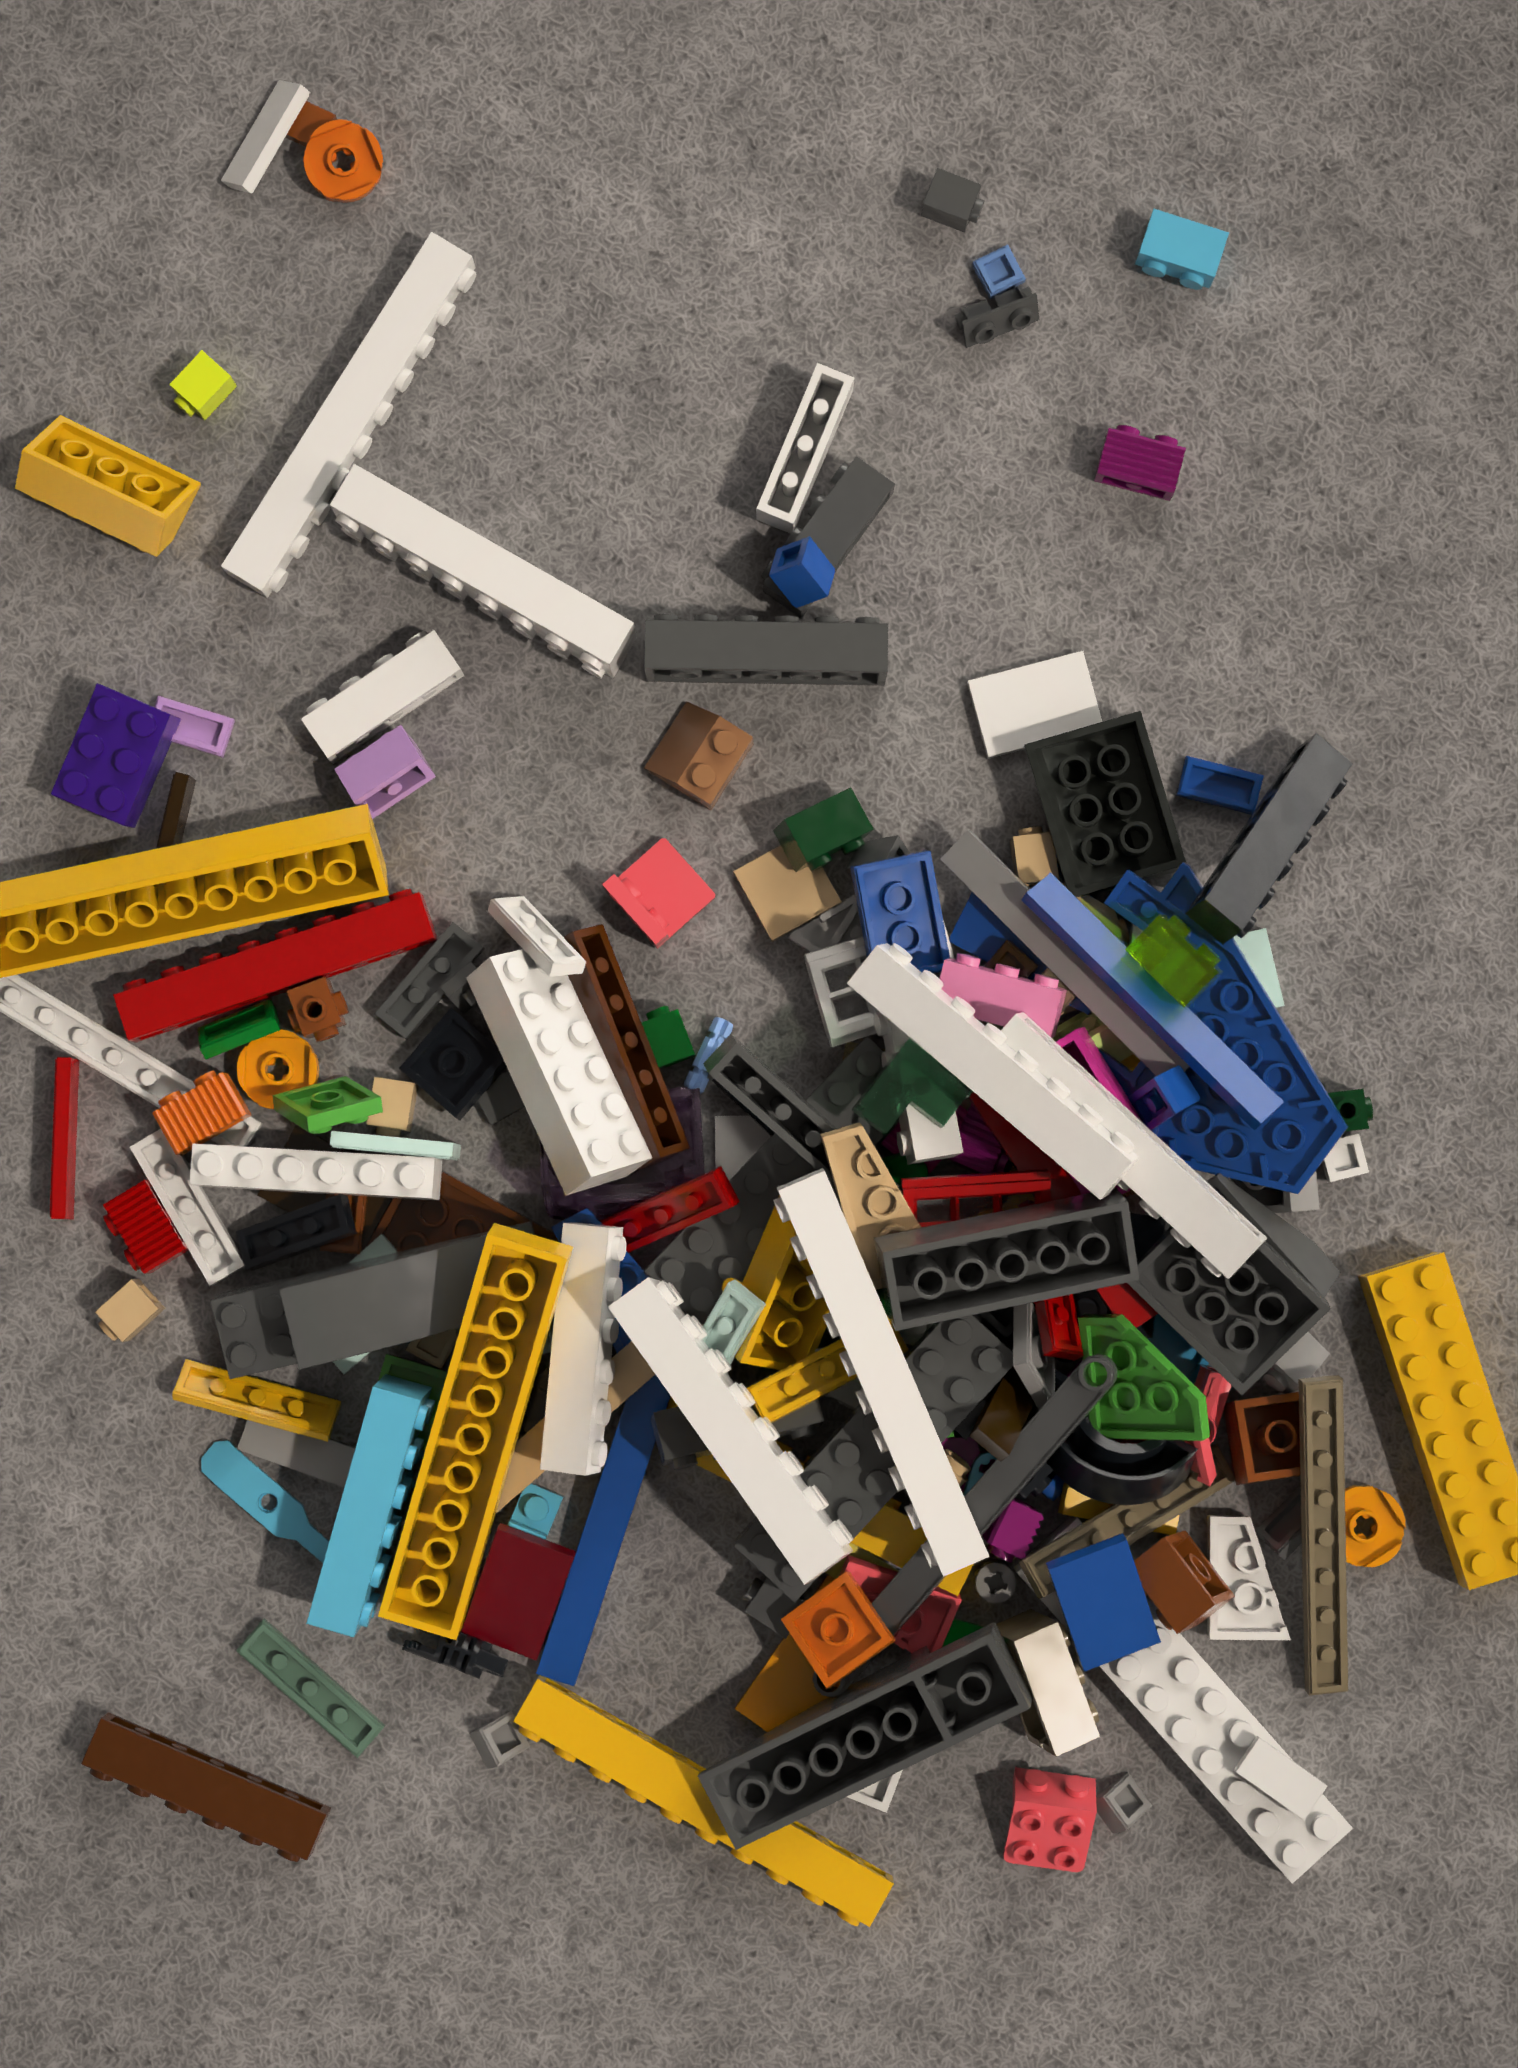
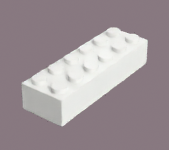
[466,949,653,1196]

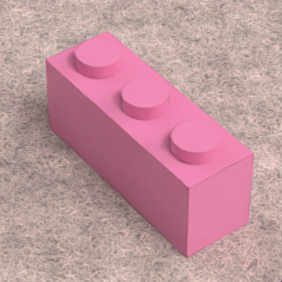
[940,953,1067,1038]

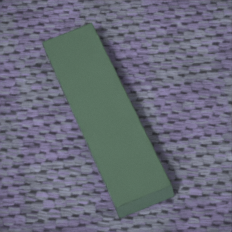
[236,1618,385,1758]

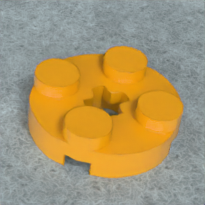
[237,1029,319,1110]
[1345,1485,1406,1567]

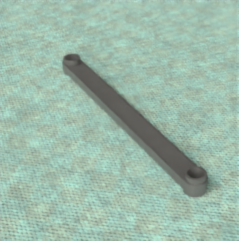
[813,1354,1117,1697]

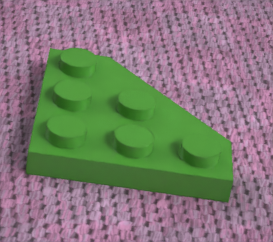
[1078,1314,1210,1441]

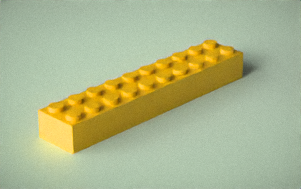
[0,804,389,978]
[378,1223,573,1640]

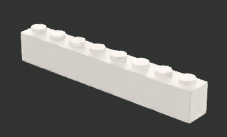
[847,943,1139,1200]
[1001,1012,1267,1279]

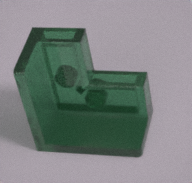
[851,1039,973,1135]

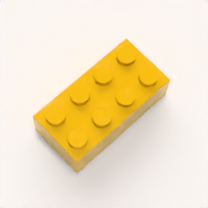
[735,1195,830,1370]

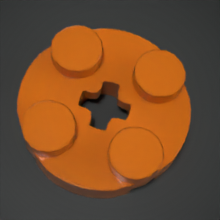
[303,119,383,203]

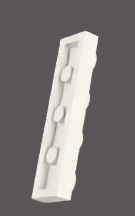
[130,1129,245,1286]

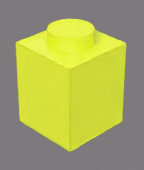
[169,350,237,420]

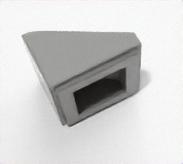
[469,1711,530,1769]
[1096,1772,1153,1834]

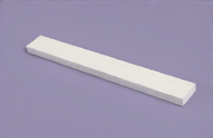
[0,975,263,1147]

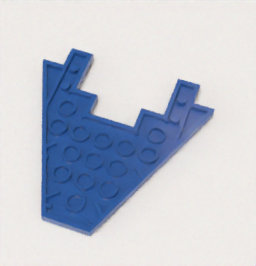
[1099,862,1348,1194]

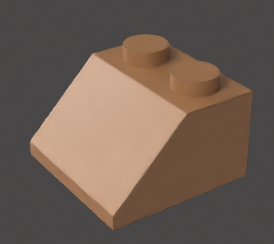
[644,702,754,810]

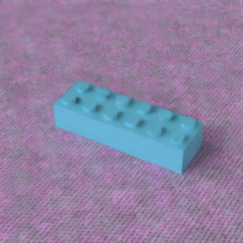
[306,1374,435,1637]

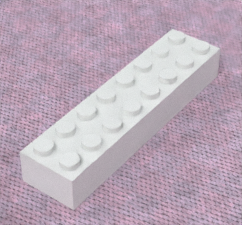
[330,464,637,679]
[608,1277,854,1585]

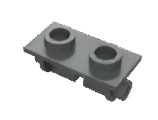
[955,286,1040,348]

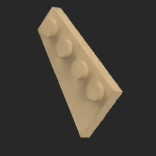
[820,1122,921,1290]

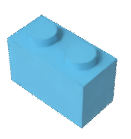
[1135,209,1229,290]

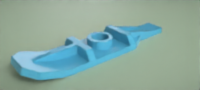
[201,1440,329,1563]

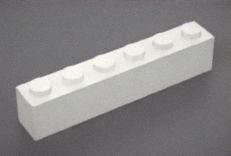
[189,1144,442,1201]
[540,1223,626,1476]

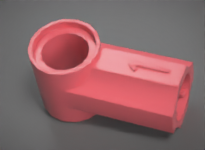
[1194,1365,1232,1444]

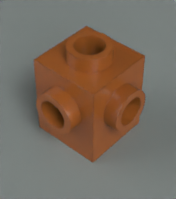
[287,977,349,1042]

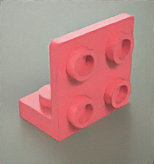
[602,838,715,949]

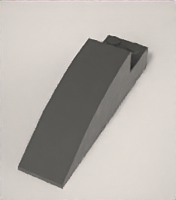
[210,1221,535,1379]
[698,1622,1033,1850]

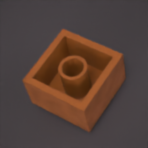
[1223,1392,1300,1485]
[1134,1530,1235,1634]

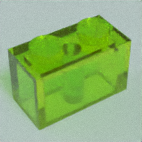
[1125,914,1223,1007]

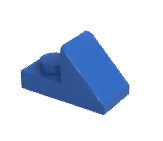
[1128,1065,1200,1130]

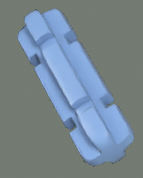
[684,1017,733,1094]

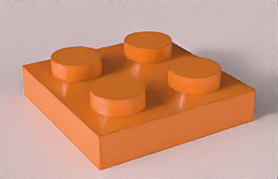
[781,1571,896,1689]

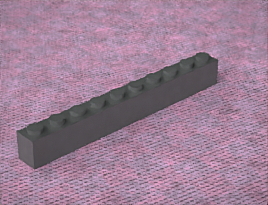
[703,1034,1014,1338]

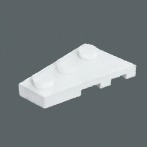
[1207,1515,1291,1640]

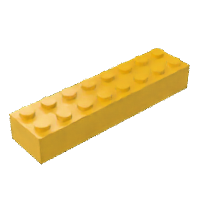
[1358,1252,1518,1590]

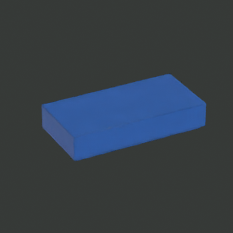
[1176,756,1264,815]

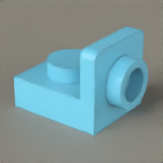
[507,1483,564,1540]

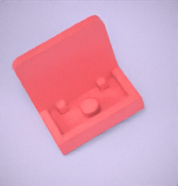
[1004,1767,1097,1872]

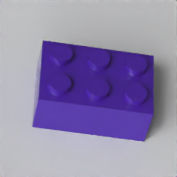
[51,683,181,828]

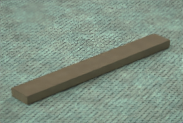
[1298,1375,1348,1695]

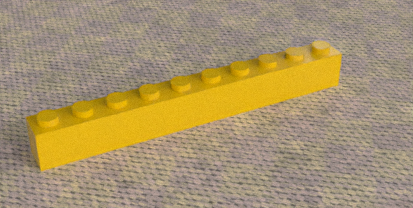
[513,1675,894,1927]

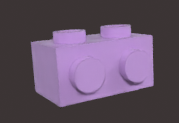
[334,725,436,819]

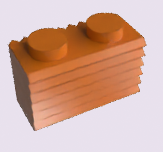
[152,1070,252,1156]

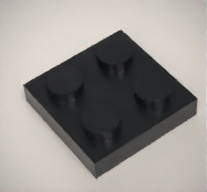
[399,1008,507,1121]

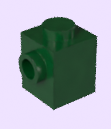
[1328,1089,1373,1132]

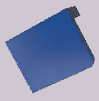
[769,536,835,608]

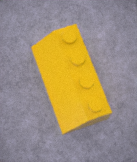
[15,415,201,557]

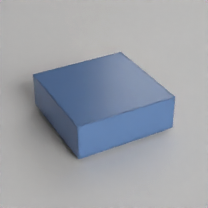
[972,245,1026,299]

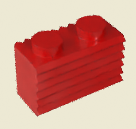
[103,1180,189,1274]

